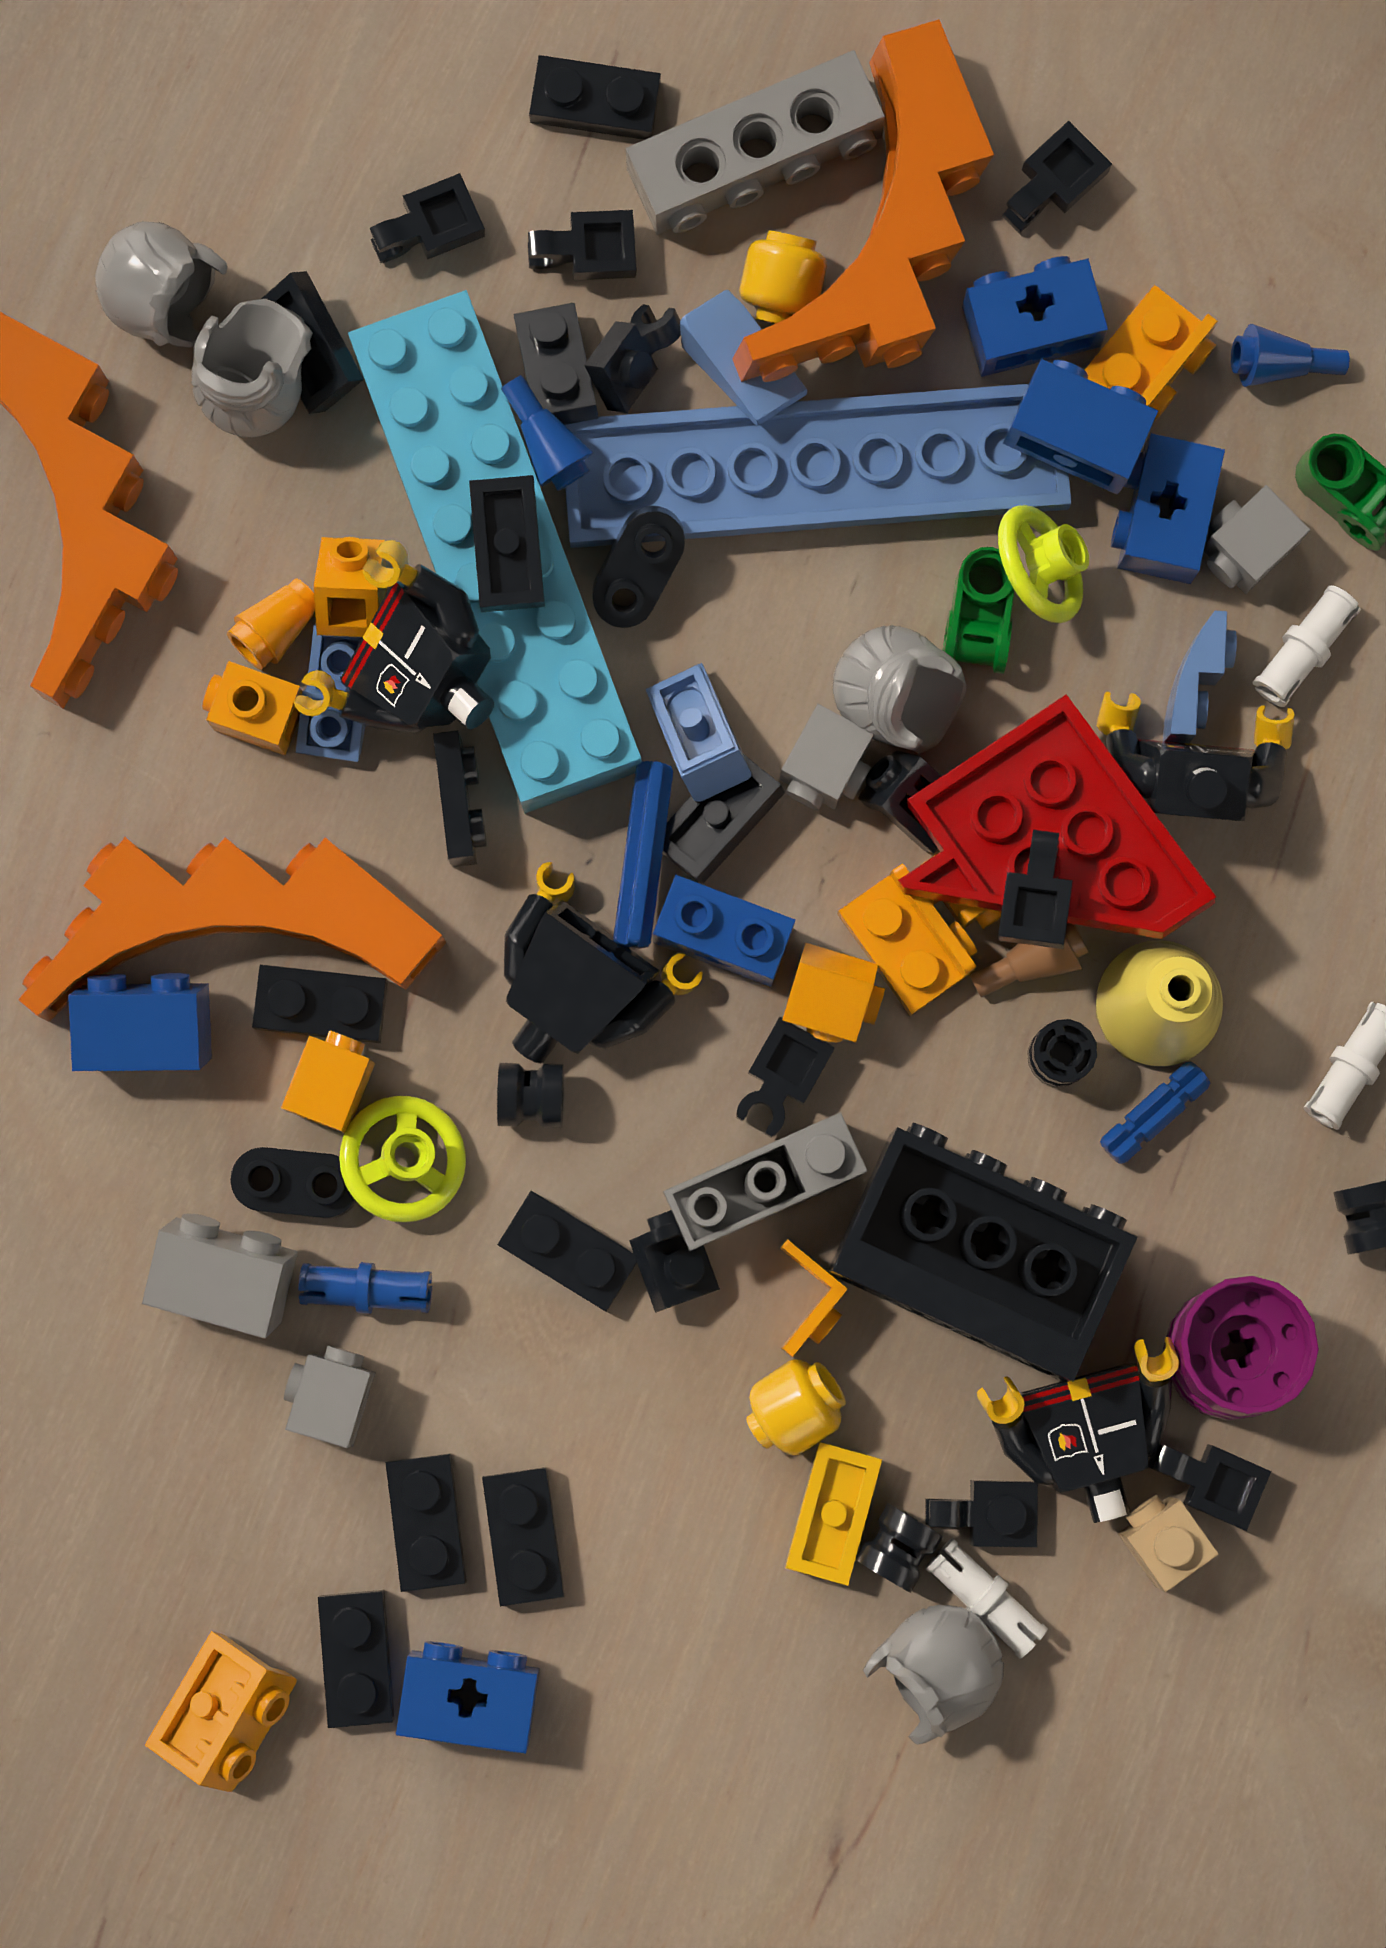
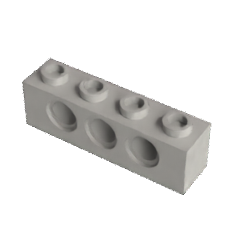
[626,50,885,234]

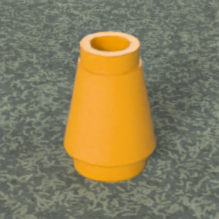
[227,578,315,670]

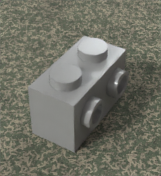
[142,1214,298,1339]

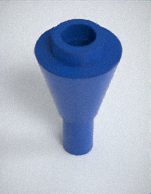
[1230,324,1350,387]
[501,375,593,491]

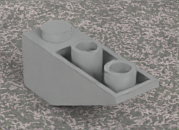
[663,1112,867,1251]

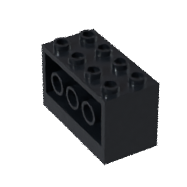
[827,1122,1138,1382]

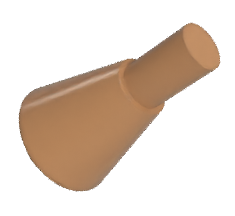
[970,923,1089,997]

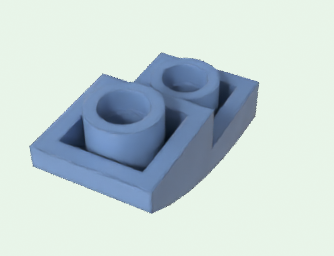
[1162,610,1237,743]
[296,624,366,762]

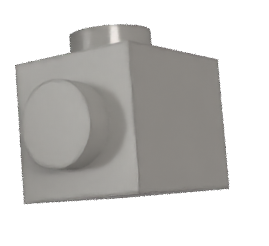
[1204,485,1310,594]
[780,704,873,810]
[284,1345,376,1448]

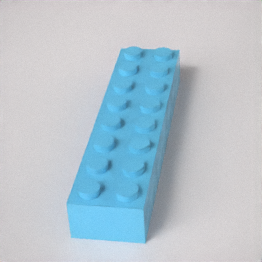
[348,290,642,814]

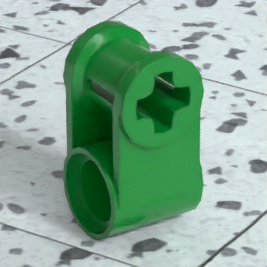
[1295,433,1386,551]
[942,547,1014,674]

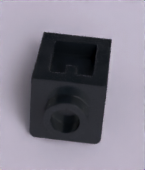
[858,751,942,854]
[629,1210,720,1313]

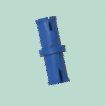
[298,1262,432,1314]

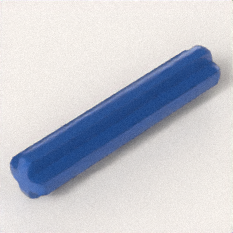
[613,761,674,949]

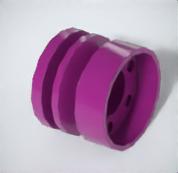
[1163,1276,1319,1421]

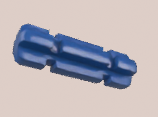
[1100,1061,1211,1164]

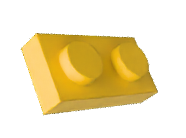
[785,1442,882,1586]

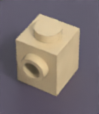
[1117,1495,1218,1592]

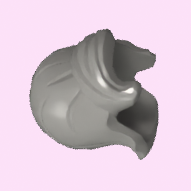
[95,221,227,347]
[191,299,313,437]
[832,625,966,754]
[863,1605,1004,1745]

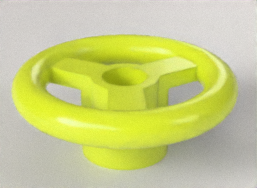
[998,505,1089,623]
[339,1096,466,1222]

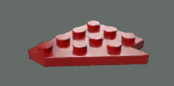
[898,694,1216,939]

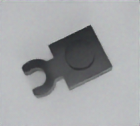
[736,1016,835,1138]

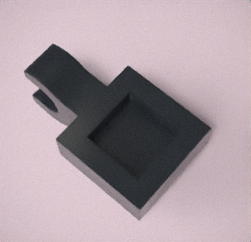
[1002,121,1112,233]
[370,173,485,263]
[527,210,637,280]
[584,304,681,413]
[998,830,1073,949]
[1148,1444,1272,1531]
[925,1480,1038,1547]

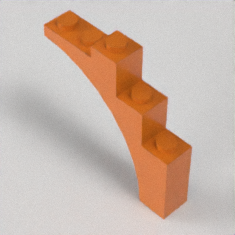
[732,19,994,382]
[0,312,178,709]
[18,837,446,1022]

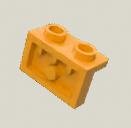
[1085,284,1218,422]
[837,863,977,1016]
[145,1631,297,1792]

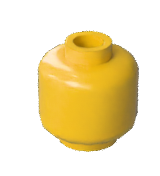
[739,230,827,324]
[746,1359,846,1455]

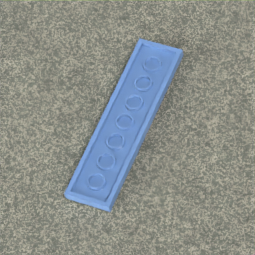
[565,384,1071,548]

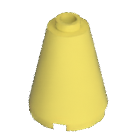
[1096,940,1223,1066]

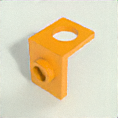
[780,1239,847,1357]

